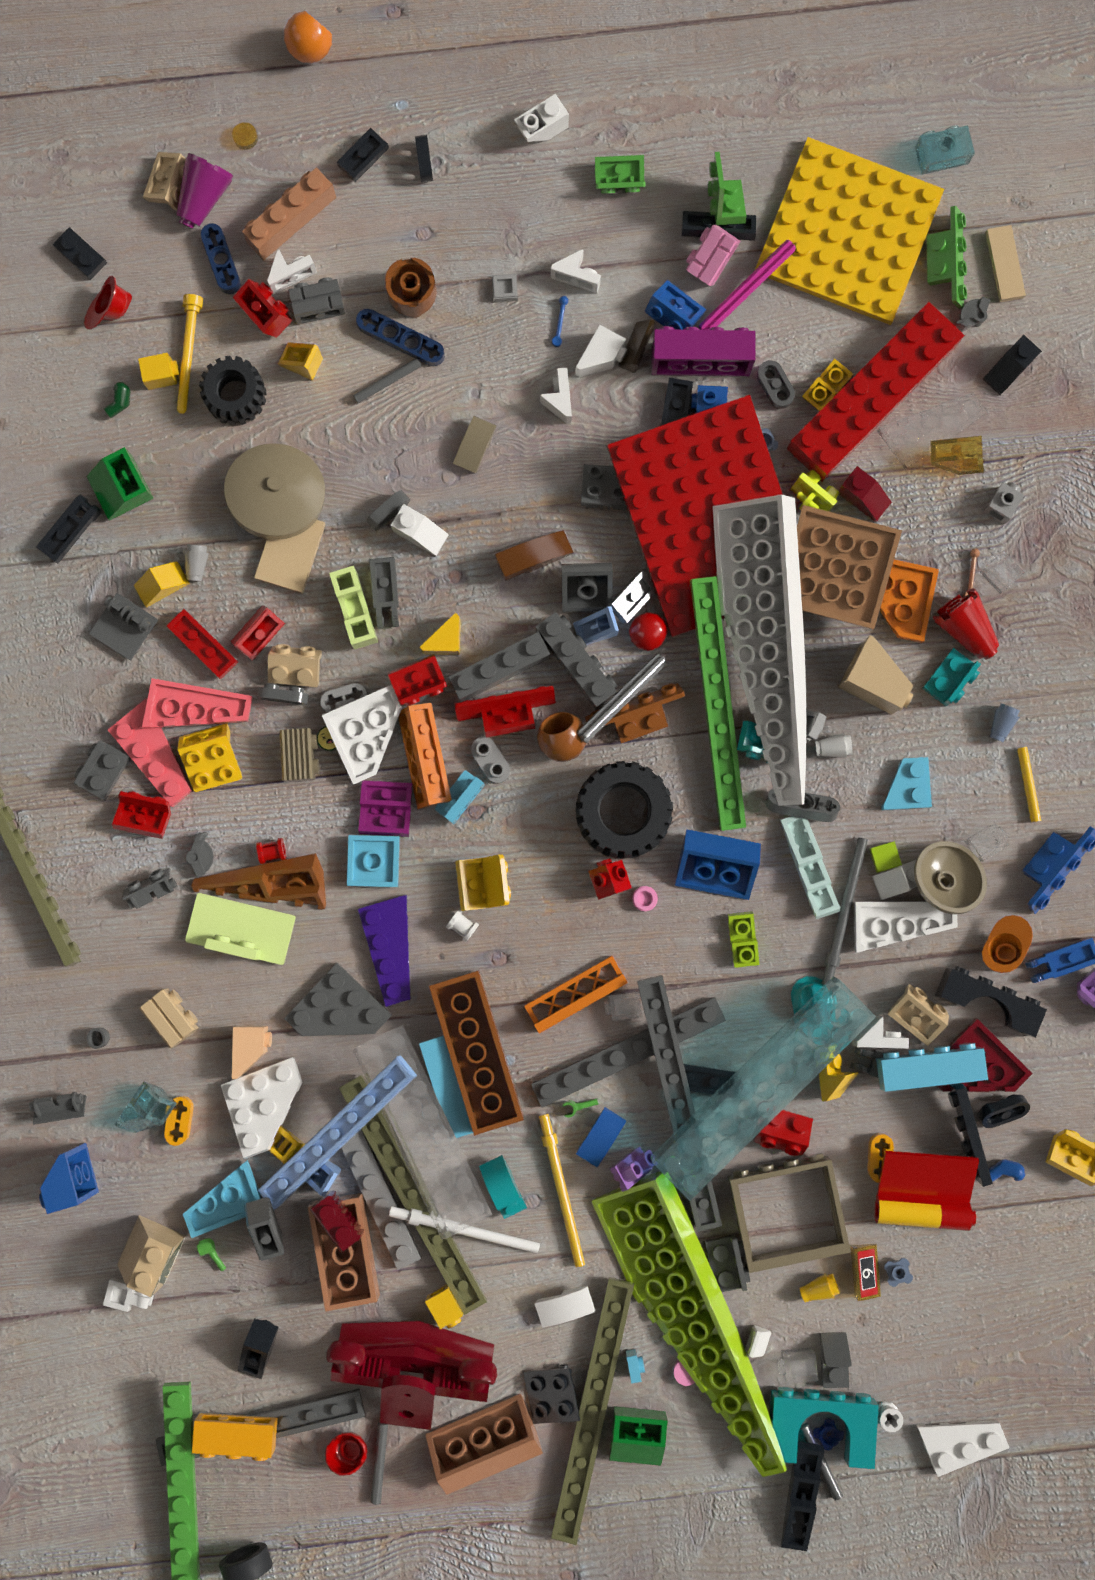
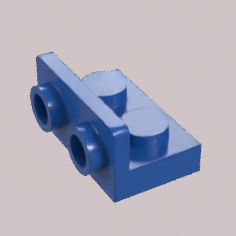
[645,280,706,330]

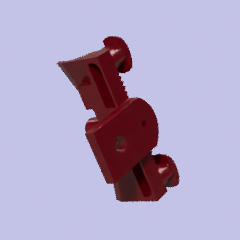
[326,1321,497,1430]

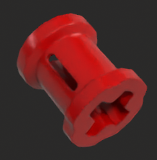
[256,838,286,864]

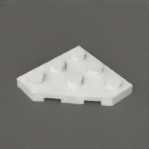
[322,685,402,785]
[221,1057,303,1159]

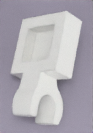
[103,1278,154,1312]

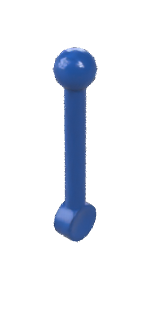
[552,296,569,347]

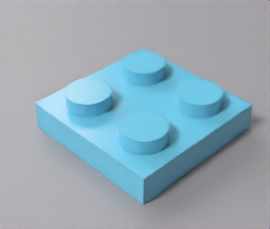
[347,835,400,887]

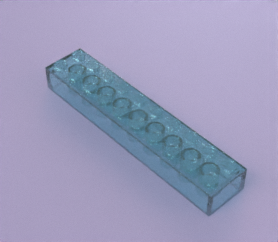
[650,976,876,1201]

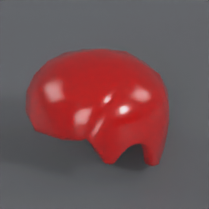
[629,612,667,651]
[325,1432,368,1476]

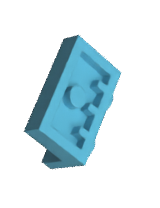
[435,770,485,824]

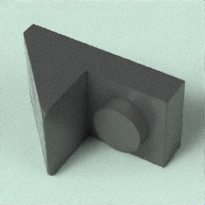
[820,1332,852,1388]

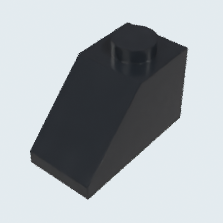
[983,334,1042,396]
[237,1318,279,1380]

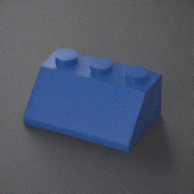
[675,829,761,900]
[39,1143,99,1214]

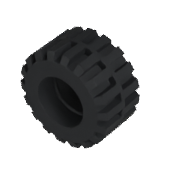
[199,356,267,426]

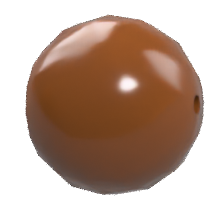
[537,712,586,762]

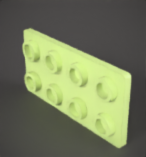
[185,893,296,965]

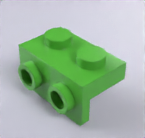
[595,155,645,193]

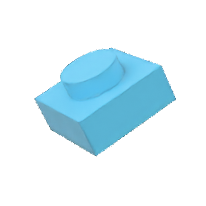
[626,1349,645,1384]

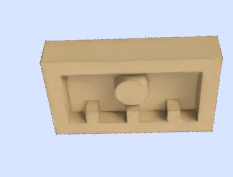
[143,152,186,210]
[888,984,949,1046]

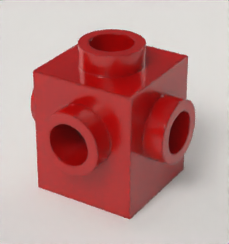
[588,858,632,900]

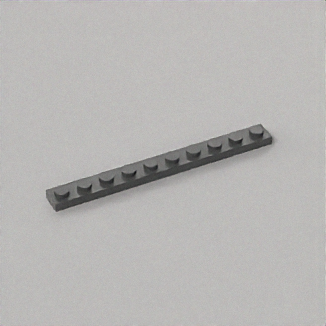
[637,975,722,1232]

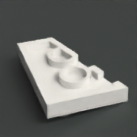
[916,1420,1009,1477]

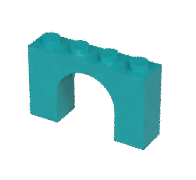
[769,1387,879,1469]

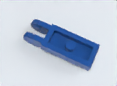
[1025,937,1095,983]

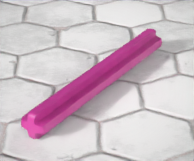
[699,240,796,330]

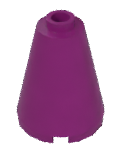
[176,153,233,229]

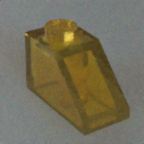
[930,436,984,475]

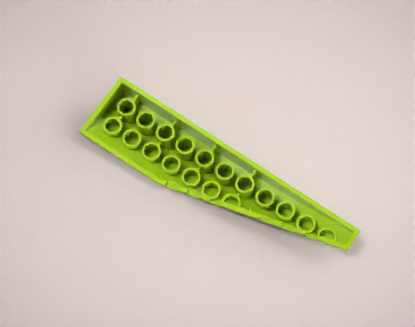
[592,1169,787,1477]

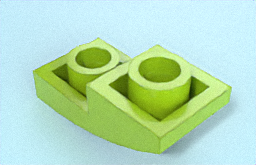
[727,911,760,968]

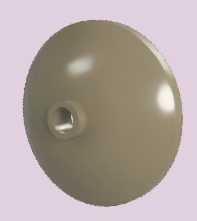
[914,841,987,914]

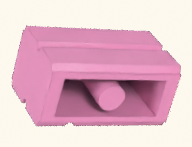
[686,225,741,286]

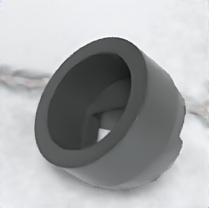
[87,1027,110,1049]

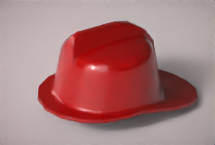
[84,276,132,330]

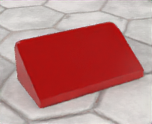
[231,605,285,661]

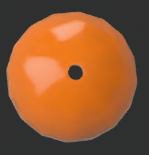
[284,11,332,63]

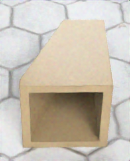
[838,635,913,715]

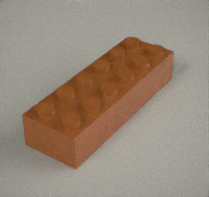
[429,970,524,1136]

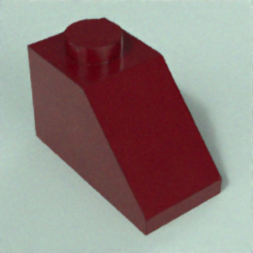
[838,466,892,522]

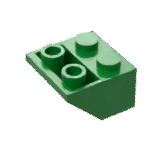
[86,447,154,521]
[609,1406,668,1466]

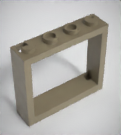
[727,1153,851,1273]

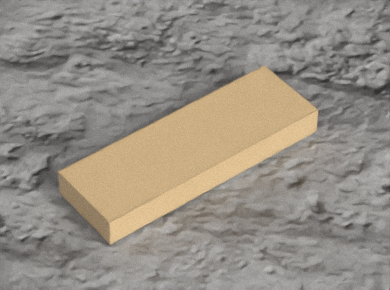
[985,225,1026,303]

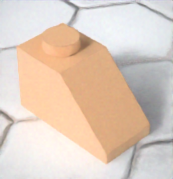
[232,1026,272,1079]

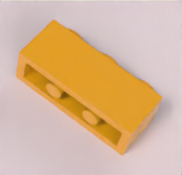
[192,1413,277,1461]

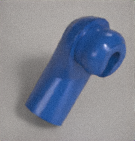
[989,1159,1025,1182]

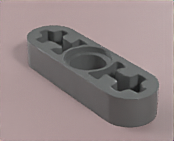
[765,789,840,822]

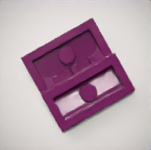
[358,780,412,837]

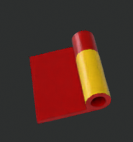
[874,1151,979,1231]

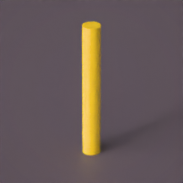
[1017,747,1041,822]

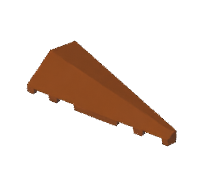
[191,853,326,910]

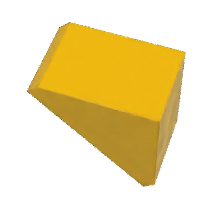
[278,342,323,381]
[133,561,190,608]
[420,613,461,655]

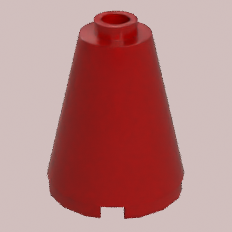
[933,588,999,660]

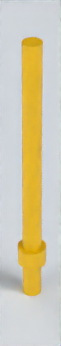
[539,1113,585,1267]

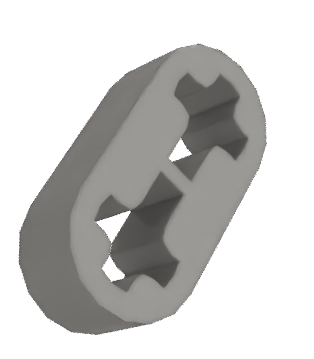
[320,683,368,713]

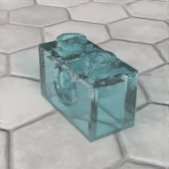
[915,125,975,175]

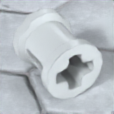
[446,910,479,942]
[878,1401,903,1432]

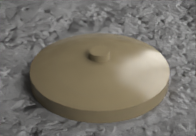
[224,443,325,540]

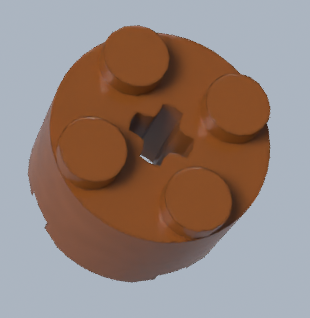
[385,258,437,318]

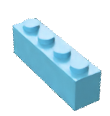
[876,1043,988,1092]

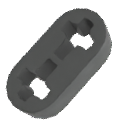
[367,490,410,531]

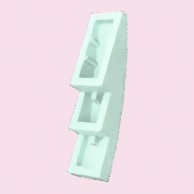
[780,816,840,919]

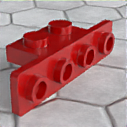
[454,686,556,738]

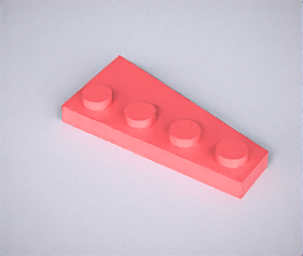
[142,678,253,729]
[108,698,192,807]

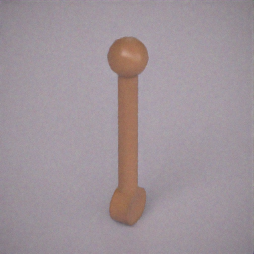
[964,548,980,597]

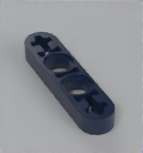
[356,309,445,367]

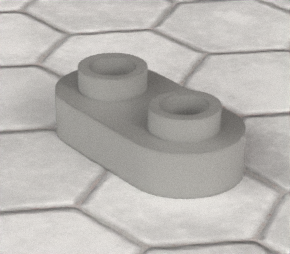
[471,737,510,784]

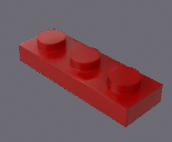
[167,609,238,679]

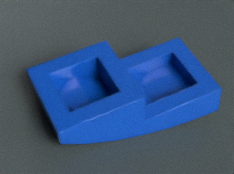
[576,1107,626,1168]

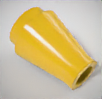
[799,1273,840,1303]

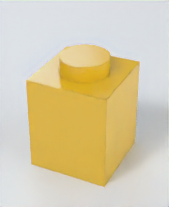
[138,353,179,390]
[425,1284,463,1329]

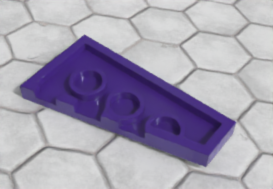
[358,895,411,1007]

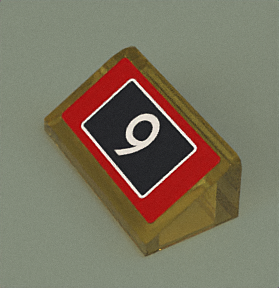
[851,1244,881,1301]

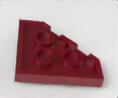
[936,1018,1033,1092]

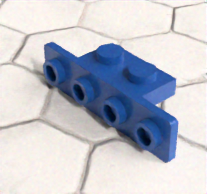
[1022,826,1095,914]

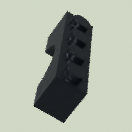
[935,966,1047,1038]

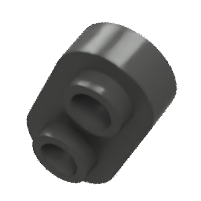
[757,360,795,409]
[257,683,309,705]

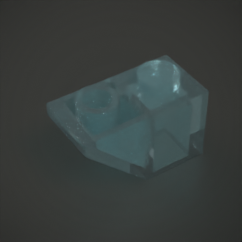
[114,1081,177,1133]

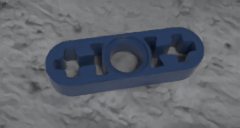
[201,223,241,294]

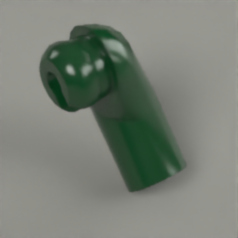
[103,382,131,418]

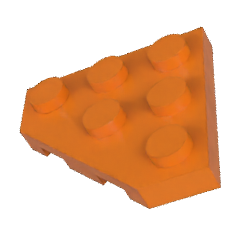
[880,559,939,643]

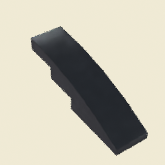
[781,1441,825,1551]

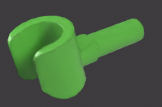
[562,1098,598,1118]
[197,1238,226,1271]

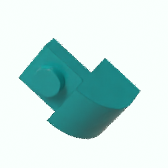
[479,1155,527,1219]

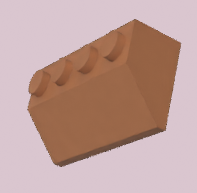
[425,1394,543,1495]

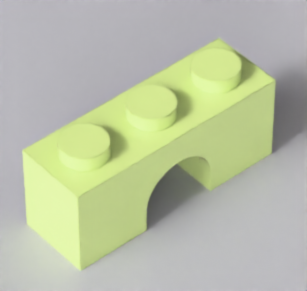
[329,566,378,650]

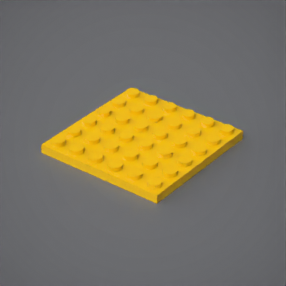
[755,137,944,325]

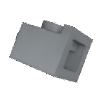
[983,482,1024,525]

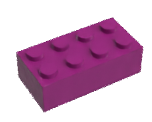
[651,326,756,377]

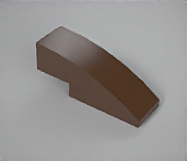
[495,530,574,581]

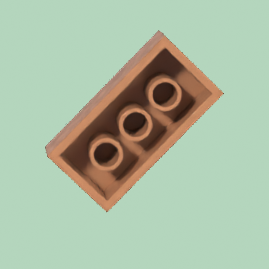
[308,1193,380,1312]

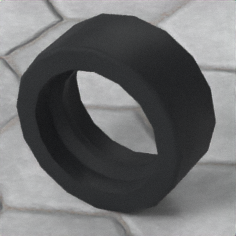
[219,1542,273,1580]

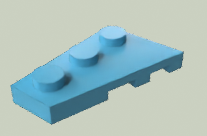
[183,1160,262,1238]

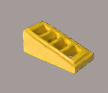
[268,1125,305,1164]

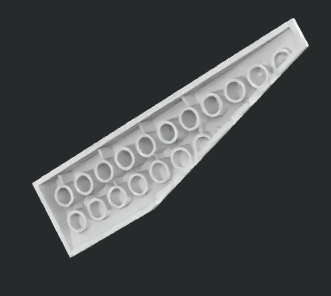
[713,495,806,806]

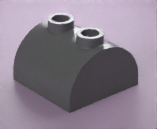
[561,562,613,612]

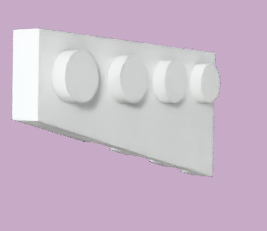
[854,902,958,953]

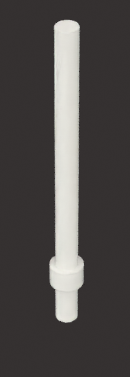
[388,1206,540,1253]

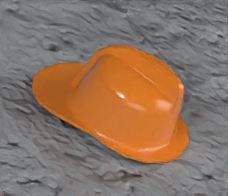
[982,915,1033,973]

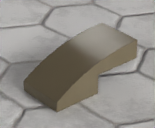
[453,416,497,473]

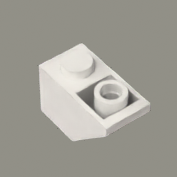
[514,94,569,142]

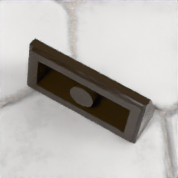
[619,319,655,373]

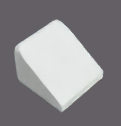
[745,1325,771,1358]

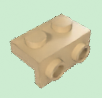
[268,644,322,687]

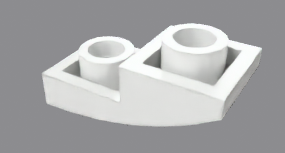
[534,1286,595,1328]

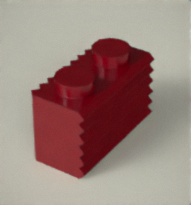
[310,1191,364,1253]

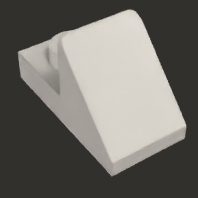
[267,250,317,294]
[551,250,601,293]
[540,368,572,424]
[872,860,917,900]
[853,1015,909,1049]

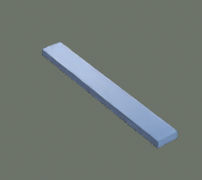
[258,1055,417,1210]

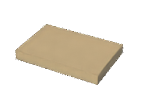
[254,520,326,594]

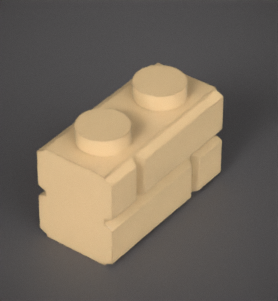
[139,988,199,1049]

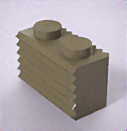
[280,728,319,782]

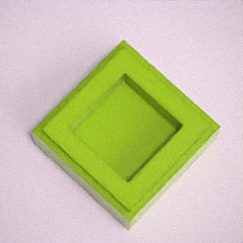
[869,841,902,873]

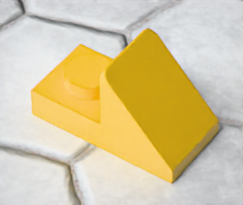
[816,1047,858,1101]

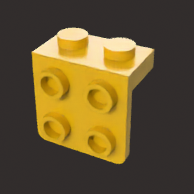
[455,854,511,911]

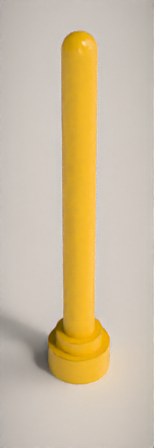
[177,294,203,414]

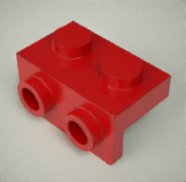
[387,654,447,706]
[112,791,171,839]
[753,1105,813,1156]

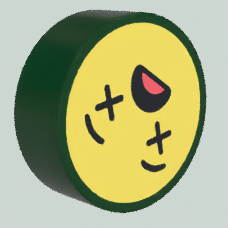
[317,726,337,751]

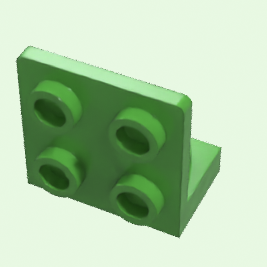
[708,152,746,225]

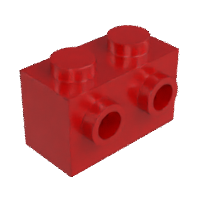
[233,279,293,338]

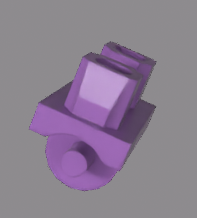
[610,1147,657,1192]

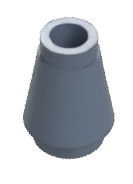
[989,703,1020,742]

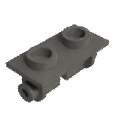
[122,868,177,909]
[29,1092,87,1125]

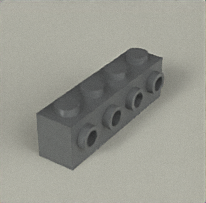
[536,612,617,710]

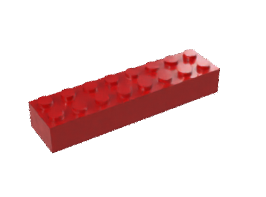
[787,302,965,482]

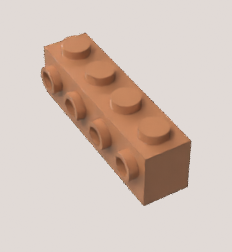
[242,167,337,261]

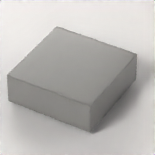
[492,274,518,302]

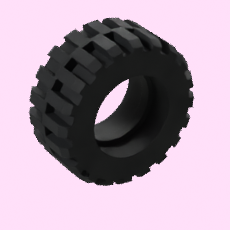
[575,761,673,859]

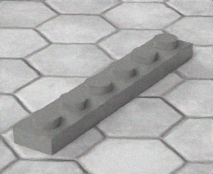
[341,1129,422,1270]

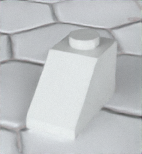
[575,325,627,378]
[391,504,449,556]

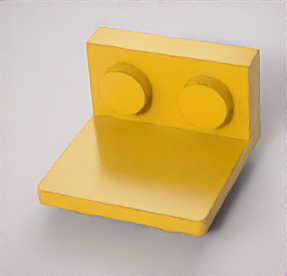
[178,723,242,792]

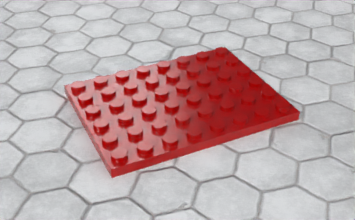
[606,395,783,637]

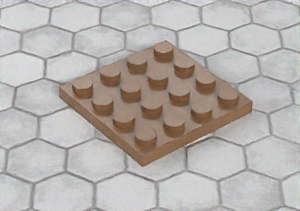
[797,505,902,630]

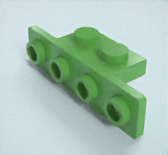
[927,206,967,309]

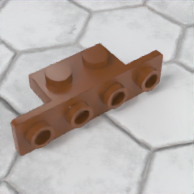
[585,683,685,744]

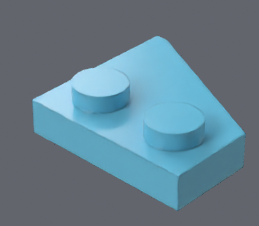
[881,757,932,810]

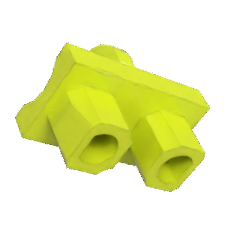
[790,470,839,512]

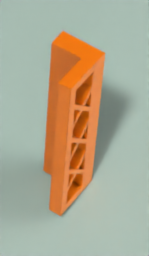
[398,703,452,810]
[524,956,628,1034]

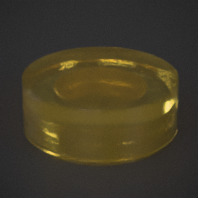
[232,122,258,150]

